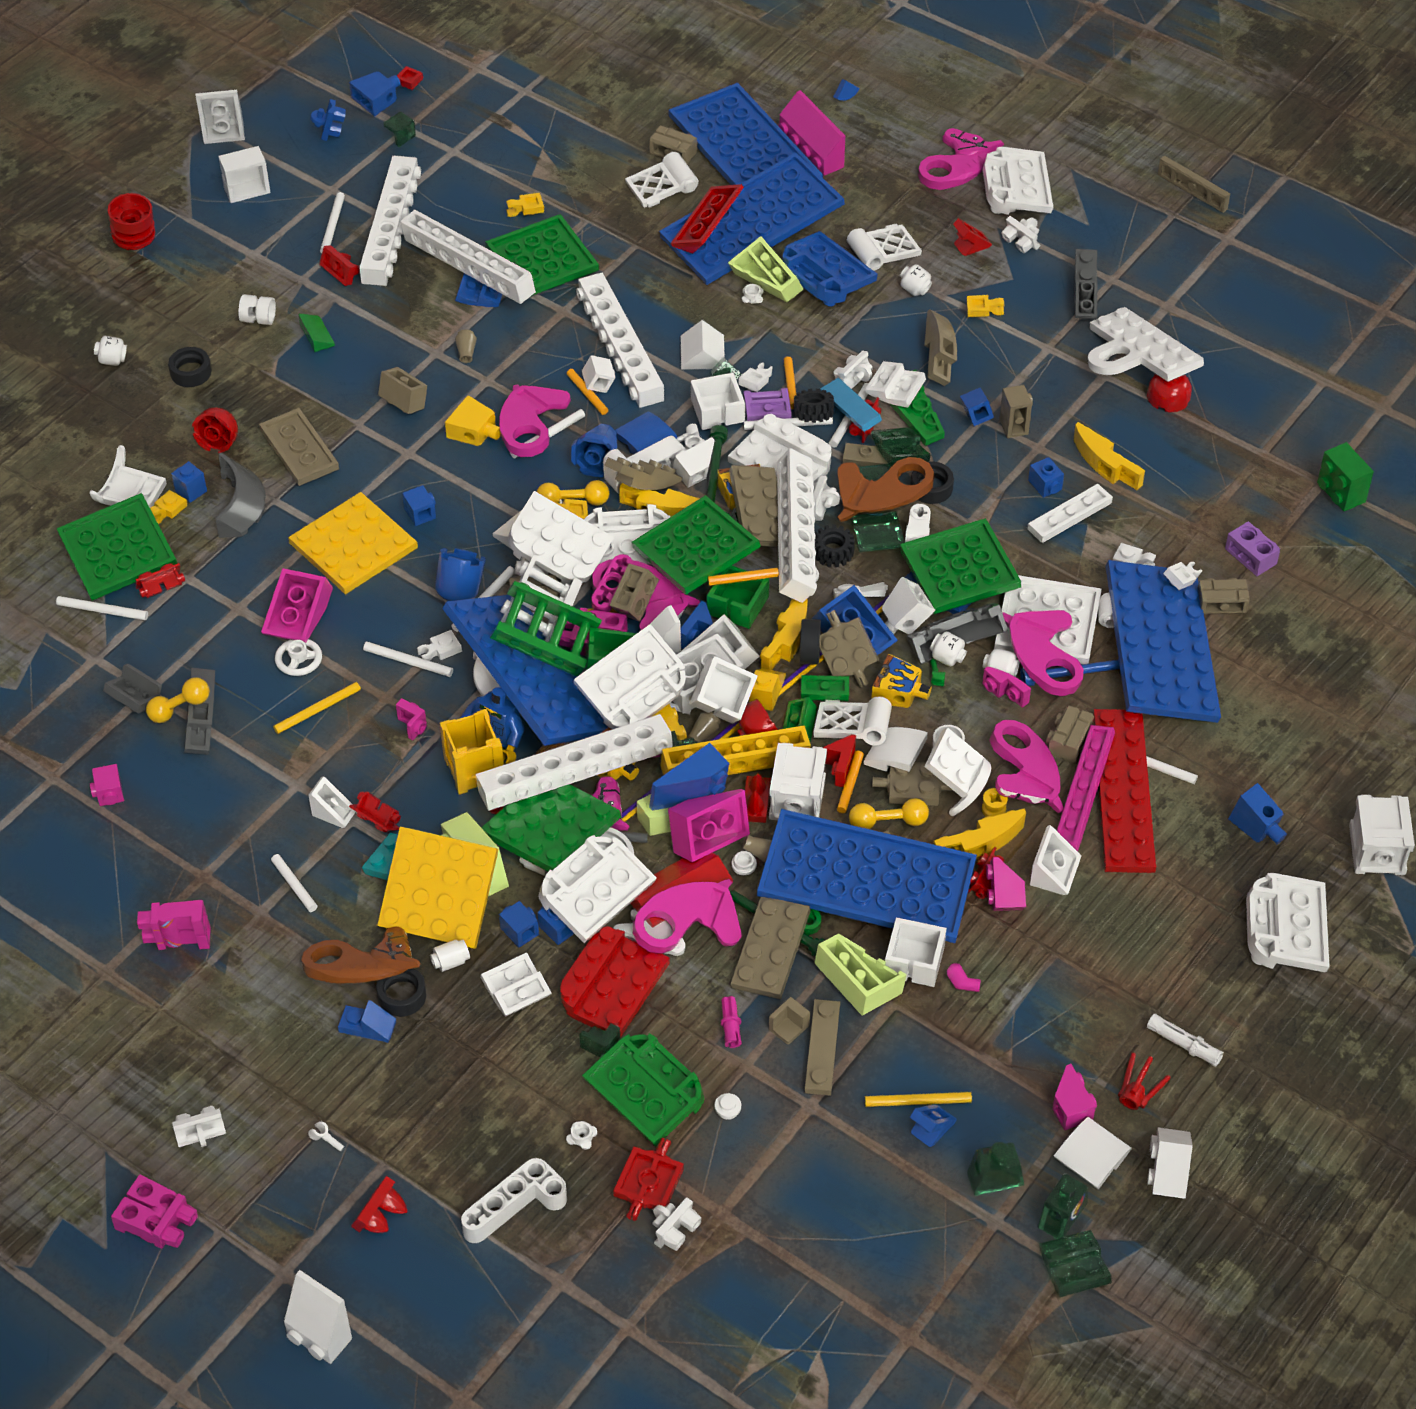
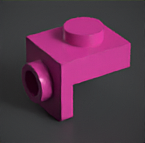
[396,698,427,740]

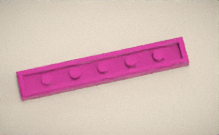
[1057,725,1115,852]

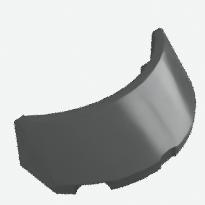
[216,453,266,538]
[907,603,1008,664]

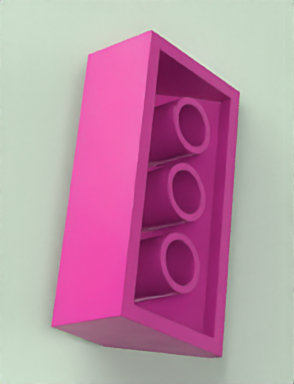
[778,90,845,176]

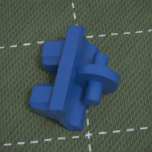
[310,99,346,141]

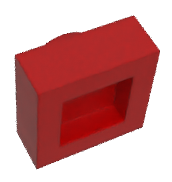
[397,66,423,90]

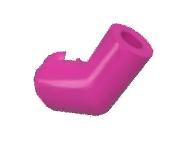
[947,963,981,992]

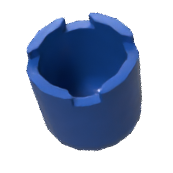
[435,548,486,602]

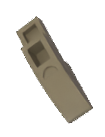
[925,309,957,386]
[604,457,683,490]

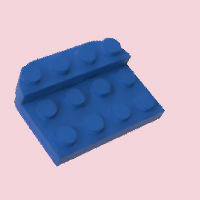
[782,231,878,306]

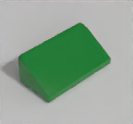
[298,314,335,352]
[783,697,817,742]

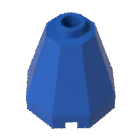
[571,424,617,478]

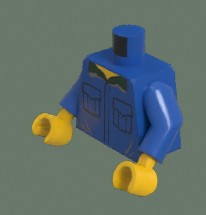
[460,687,524,764]

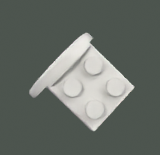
[90,445,167,508]
[924,728,991,816]

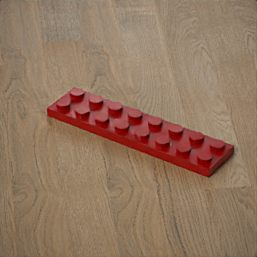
[1093,709,1156,873]

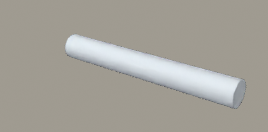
[1146,756,1198,784]
[271,854,318,912]

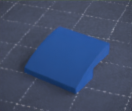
[455,273,502,307]
[615,411,677,454]

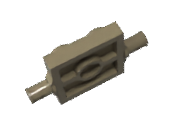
[819,610,879,688]
[872,762,953,806]

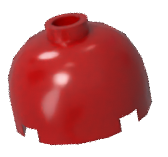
[1147,374,1192,412]
[192,407,238,453]
[737,699,778,736]

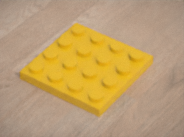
[288,492,418,595]
[377,826,499,948]

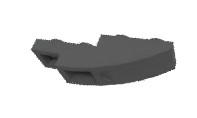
[1074,249,1098,319]
[184,668,215,755]

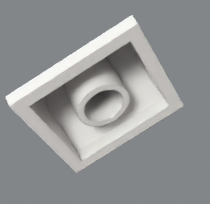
[681,320,725,369]
[1030,825,1081,895]

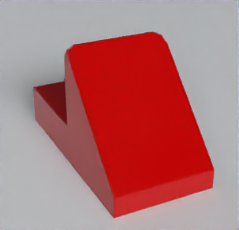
[953,218,992,256]
[823,734,856,787]

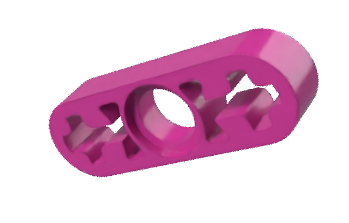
[592,554,633,612]

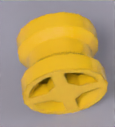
[982,788,1008,817]

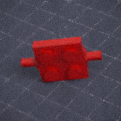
[613,1138,684,1221]

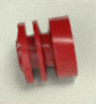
[107,193,156,250]

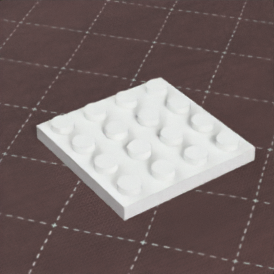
[994,575,1101,664]

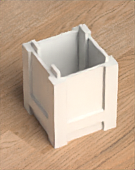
[769,743,827,820]
[1349,795,1415,875]

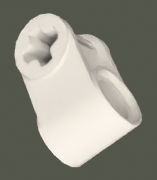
[905,504,931,542]

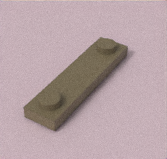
[1158,155,1230,213]
[805,999,840,1096]

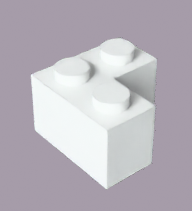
[1147,1128,1193,1198]

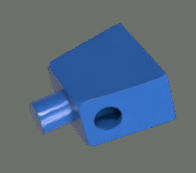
[349,72,401,116]
[1228,783,1287,844]

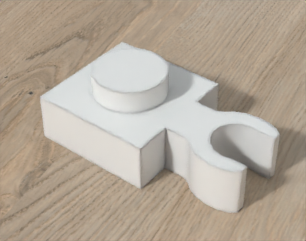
[738,363,773,392]
[1164,562,1202,590]
[417,630,462,661]

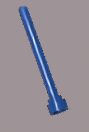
[1020,660,1120,686]

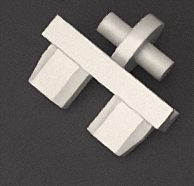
[1001,216,1040,253]
[834,350,873,389]
[813,475,841,521]
[172,1106,226,1147]
[652,1197,701,1251]

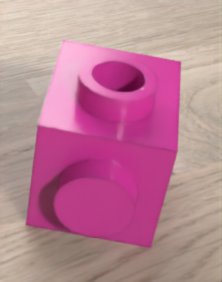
[90,764,124,806]

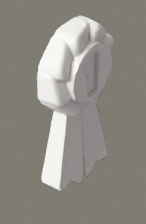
[833,582,888,599]

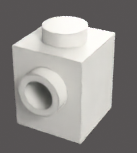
[582,355,616,393]

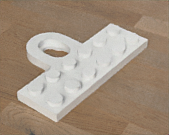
[1088,307,1204,381]

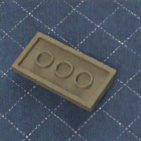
[259,408,339,486]
[729,465,778,547]
[731,897,811,999]

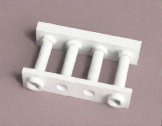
[500,555,583,642]

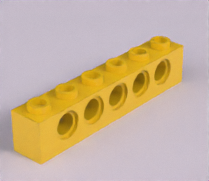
[660,726,811,775]

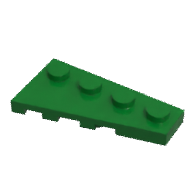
[889,369,945,446]

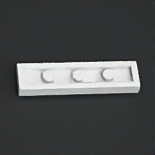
[1028,484,1113,543]

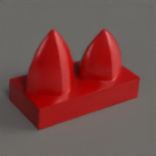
[319,245,360,286]
[745,773,771,823]
[351,1176,408,1233]

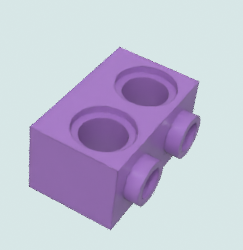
[1225,521,1280,576]

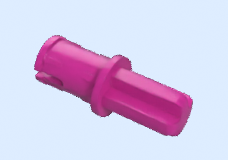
[721,996,742,1048]

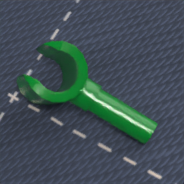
[930,658,946,686]

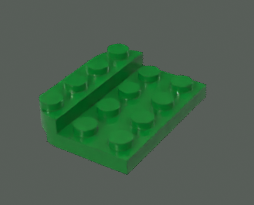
[582,1033,705,1147]

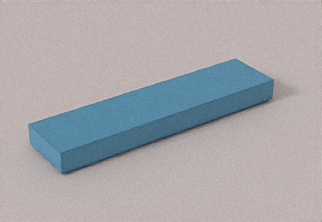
[820,377,882,432]

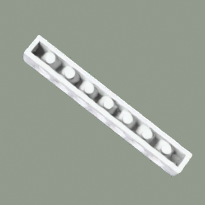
[360,156,421,286]
[400,210,536,304]
[576,273,664,408]
[777,448,817,603]
[476,714,673,811]

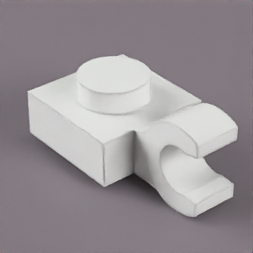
[1113,543,1156,566]

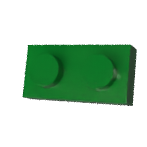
[801,675,849,701]

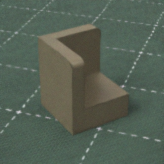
[769,997,810,1044]

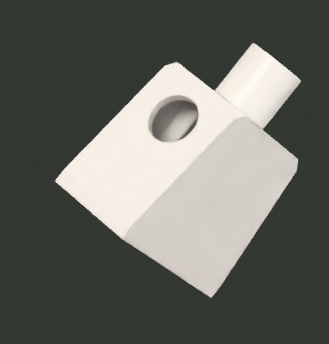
[882,577,935,635]

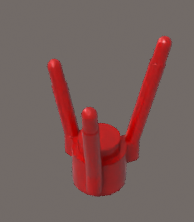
[1118,1053,1170,1110]

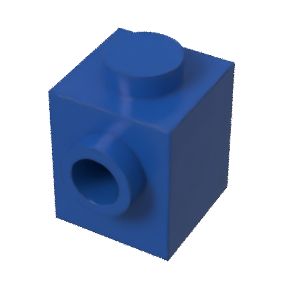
[960,388,994,426]
[1028,457,1064,498]
[171,461,207,503]
[402,485,436,526]
[499,901,539,948]
[537,906,575,945]

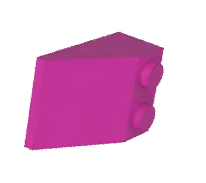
[261,568,333,643]
[668,789,750,862]

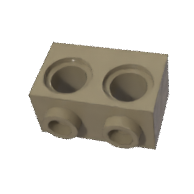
[610,563,659,622]

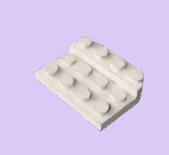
[983,147,1053,215]
[728,414,831,483]
[508,491,614,585]
[584,504,670,567]
[574,624,686,729]
[538,835,657,943]
[1246,873,1329,972]

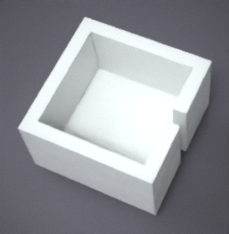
[219,146,270,203]
[691,373,745,430]
[689,656,757,724]
[885,918,947,987]

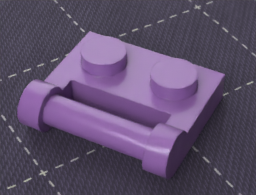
[743,388,791,421]

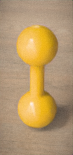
[536,480,610,506]
[146,677,210,723]
[849,798,929,829]

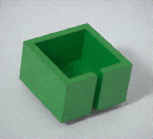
[1317,442,1374,512]
[707,566,769,629]
[585,627,637,671]

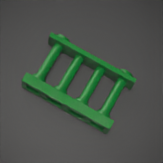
[490,581,602,677]

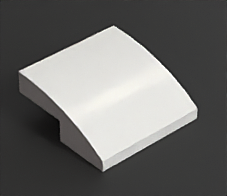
[865,361,926,407]
[864,727,927,772]
[480,953,552,1017]
[1054,1117,1132,1190]

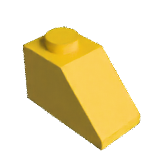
[749,668,786,711]

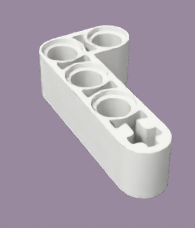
[603,436,687,494]
[461,1158,567,1243]

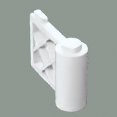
[625,152,698,208]
[847,224,922,271]
[814,697,892,746]

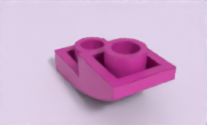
[983,667,1031,708]

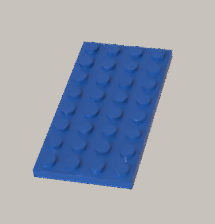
[669,83,823,185]
[659,152,845,285]
[1105,560,1221,723]
[442,595,608,746]
[757,809,977,943]

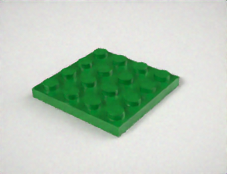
[485,214,599,296]
[56,493,177,601]
[632,495,761,595]
[900,518,1021,614]
[481,784,621,872]

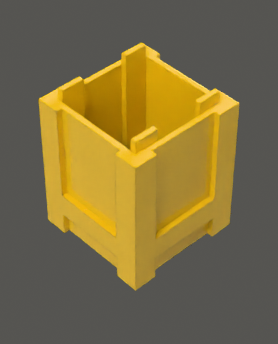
[440,709,504,795]

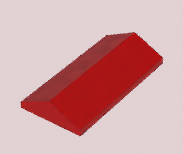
[670,184,744,253]
[630,852,733,928]

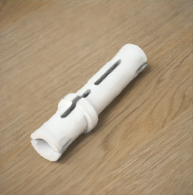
[1147,1014,1224,1067]

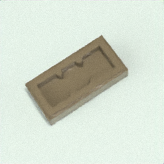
[843,443,890,469]

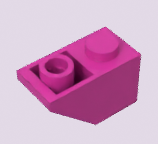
[986,857,1026,911]
[1053,1064,1097,1130]

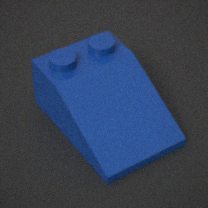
[812,585,898,656]
[649,743,729,811]

